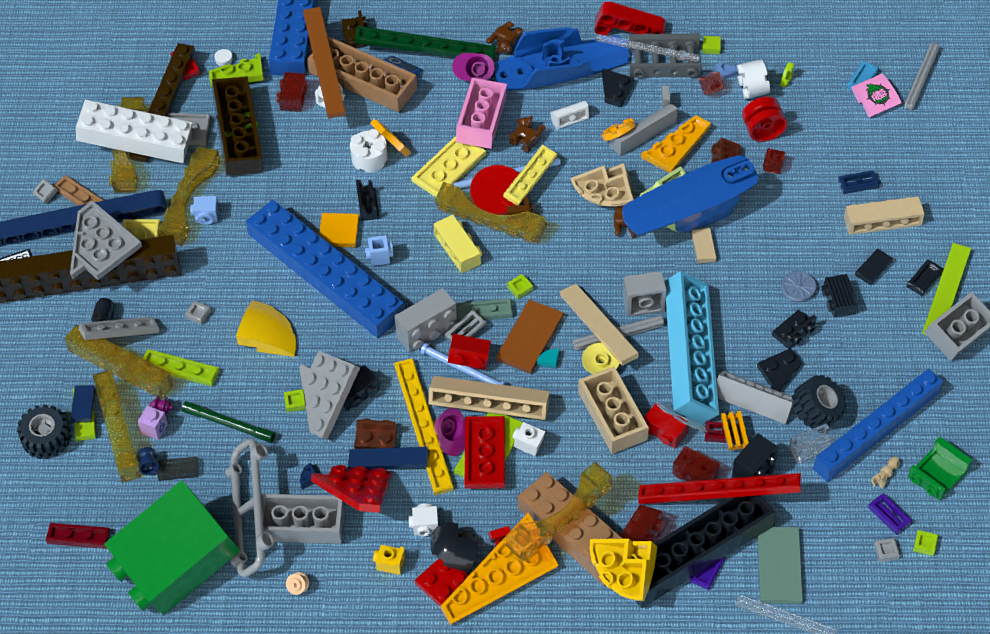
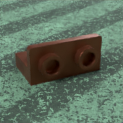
[711,138,741,163]
[354,418,397,449]

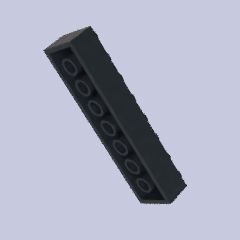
[636,495,775,608]

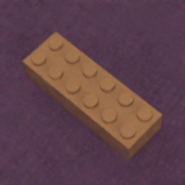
[307,36,417,113]
[517,472,622,586]

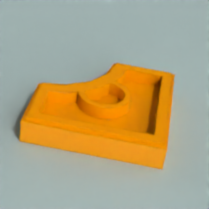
[370,119,411,157]

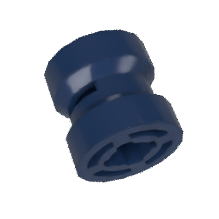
[136,447,159,475]

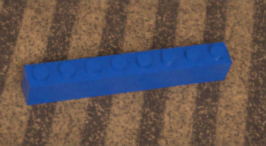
[813,368,943,482]

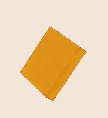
[319,213,359,248]

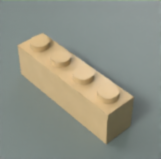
[844,197,924,235]

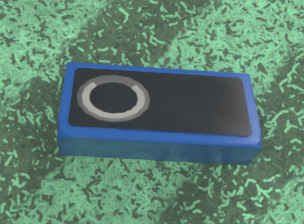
[383,55,421,76]

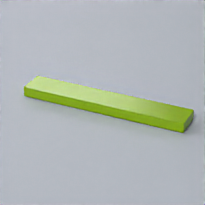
[922,243,971,335]

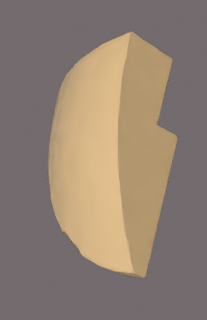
[570,163,634,207]

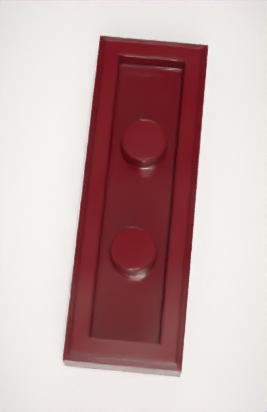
[45,523,111,549]

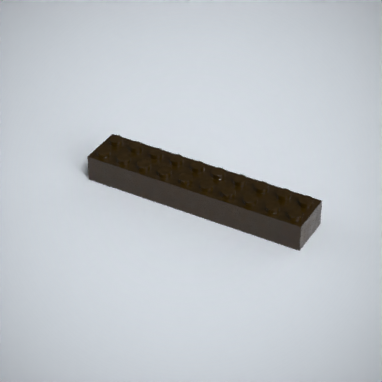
[0,235,181,303]

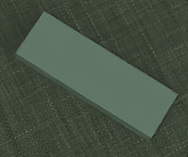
[456,298,513,323]

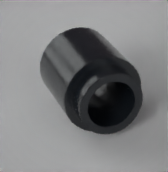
[91,298,114,322]

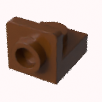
[507,197,533,223]

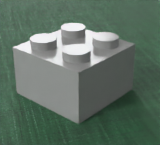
[623,271,666,317]

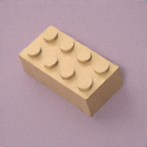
[578,367,649,454]

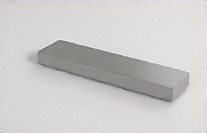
[79,317,159,340]

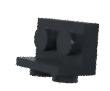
[772,309,817,349]

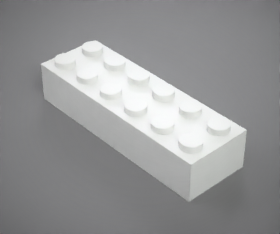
[76,100,192,163]

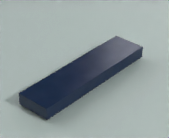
[348,447,429,469]

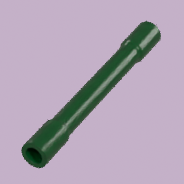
[182,401,275,443]

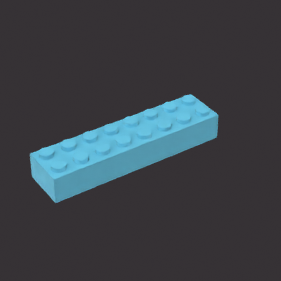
[665,271,719,424]

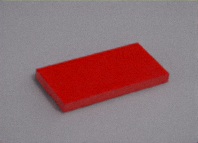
[464,416,505,489]

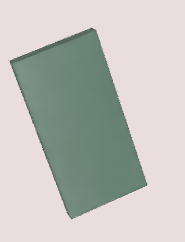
[757,527,803,604]

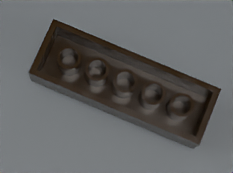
[212,76,262,176]

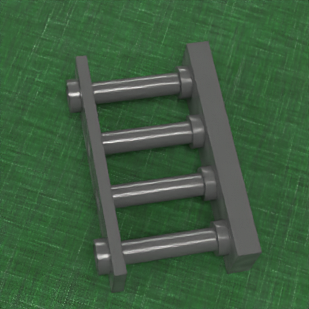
[628,33,701,78]

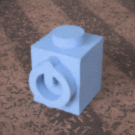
[190,196,218,225]
[365,235,394,266]

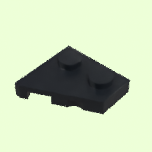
[602,68,634,108]
[757,348,801,392]

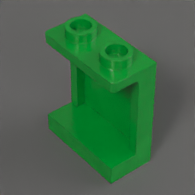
[908,437,972,501]

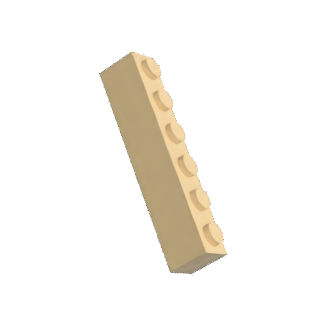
[428,376,550,420]

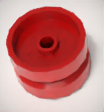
[742,97,788,142]

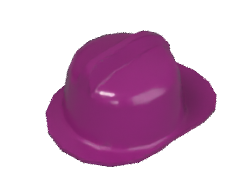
[452,53,495,81]
[434,408,465,456]

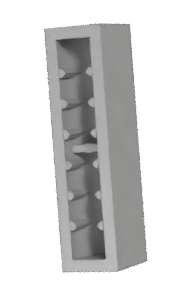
[609,104,678,156]
[717,371,794,424]

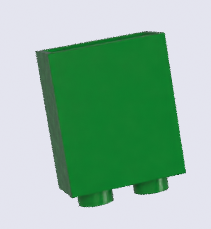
[104,480,241,615]

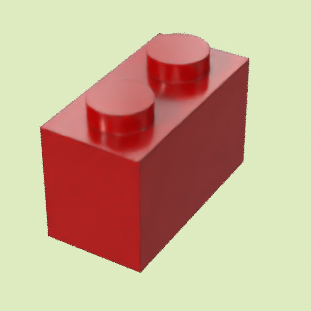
[447,334,491,370]
[644,403,689,448]

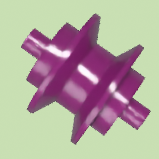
[149,395,173,416]

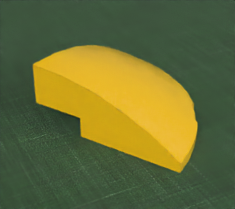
[236,300,296,357]
[590,539,657,601]

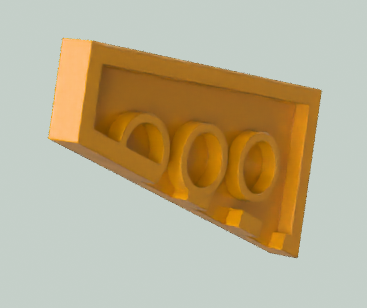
[641,115,711,173]

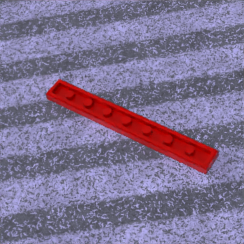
[638,473,802,504]

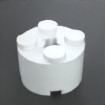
[737,59,770,100]
[350,129,388,173]

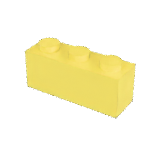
[433,215,482,274]

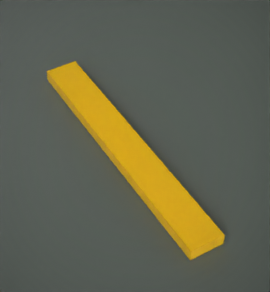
[394,358,454,495]

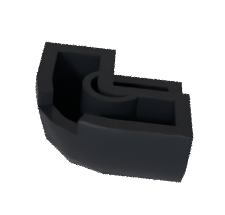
[431,522,478,573]

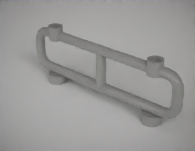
[225,438,275,577]

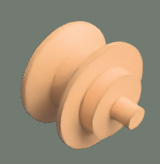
[286,572,309,595]

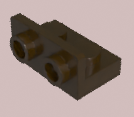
[341,10,367,48]

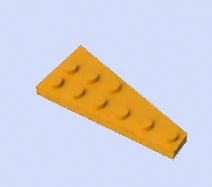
[440,512,559,625]

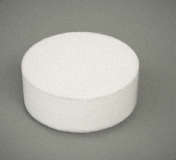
[214,49,233,66]

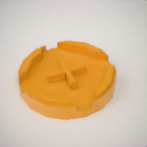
[601,118,636,141]

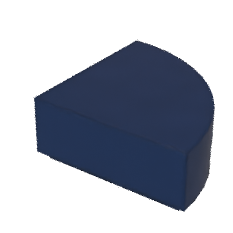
[300,463,317,489]

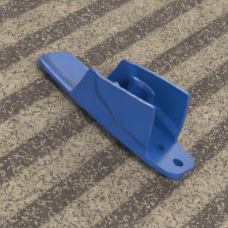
[494,27,629,91]
[622,155,758,236]

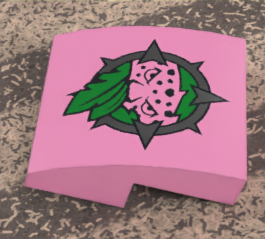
[851,74,902,118]

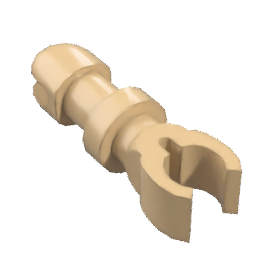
[871,457,900,488]

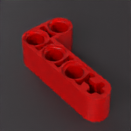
[594,1,666,36]

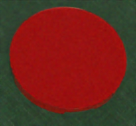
[470,165,524,217]

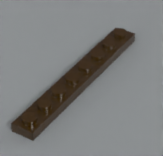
[129,43,195,163]

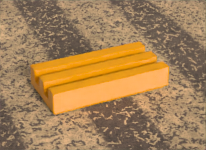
[721,411,749,451]

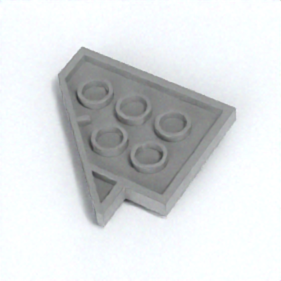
[70,201,142,280]
[299,351,360,440]

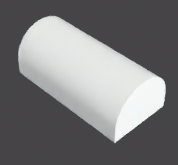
[551,101,589,130]

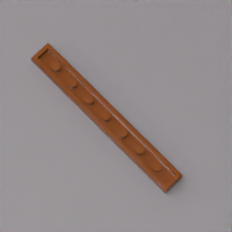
[303,7,346,119]

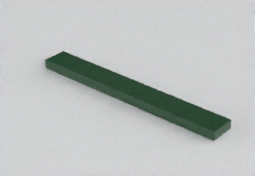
[355,26,496,62]

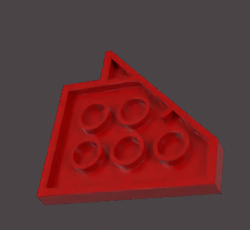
[311,465,392,513]

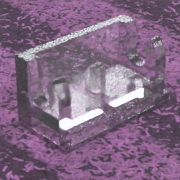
[789,424,834,464]

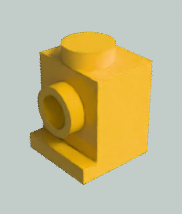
[373,545,406,575]

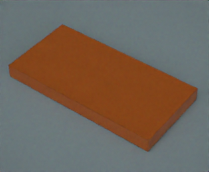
[496,299,564,374]

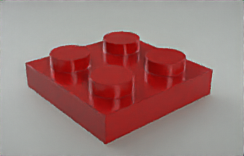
[414,558,468,606]

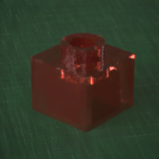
[698,72,725,95]
[763,148,785,175]

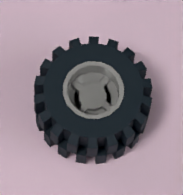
[792,375,847,430]
[17,405,71,459]

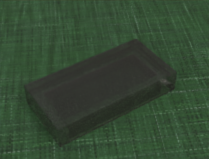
[158,457,199,481]

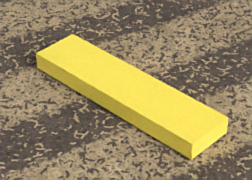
[503,145,558,205]

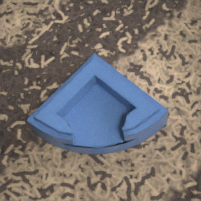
[715,63,738,80]

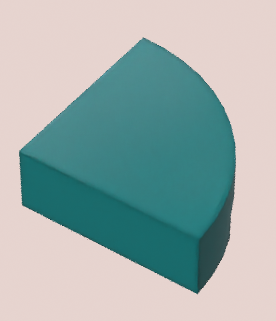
[537,349,559,369]

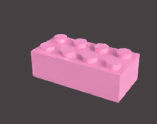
[456,78,507,149]

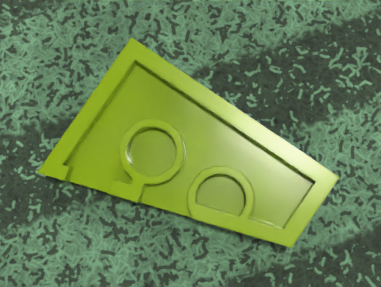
[209,53,263,87]

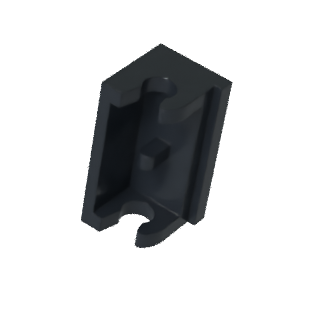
[356,180,379,221]

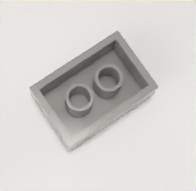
[395,288,457,353]
[924,292,990,361]

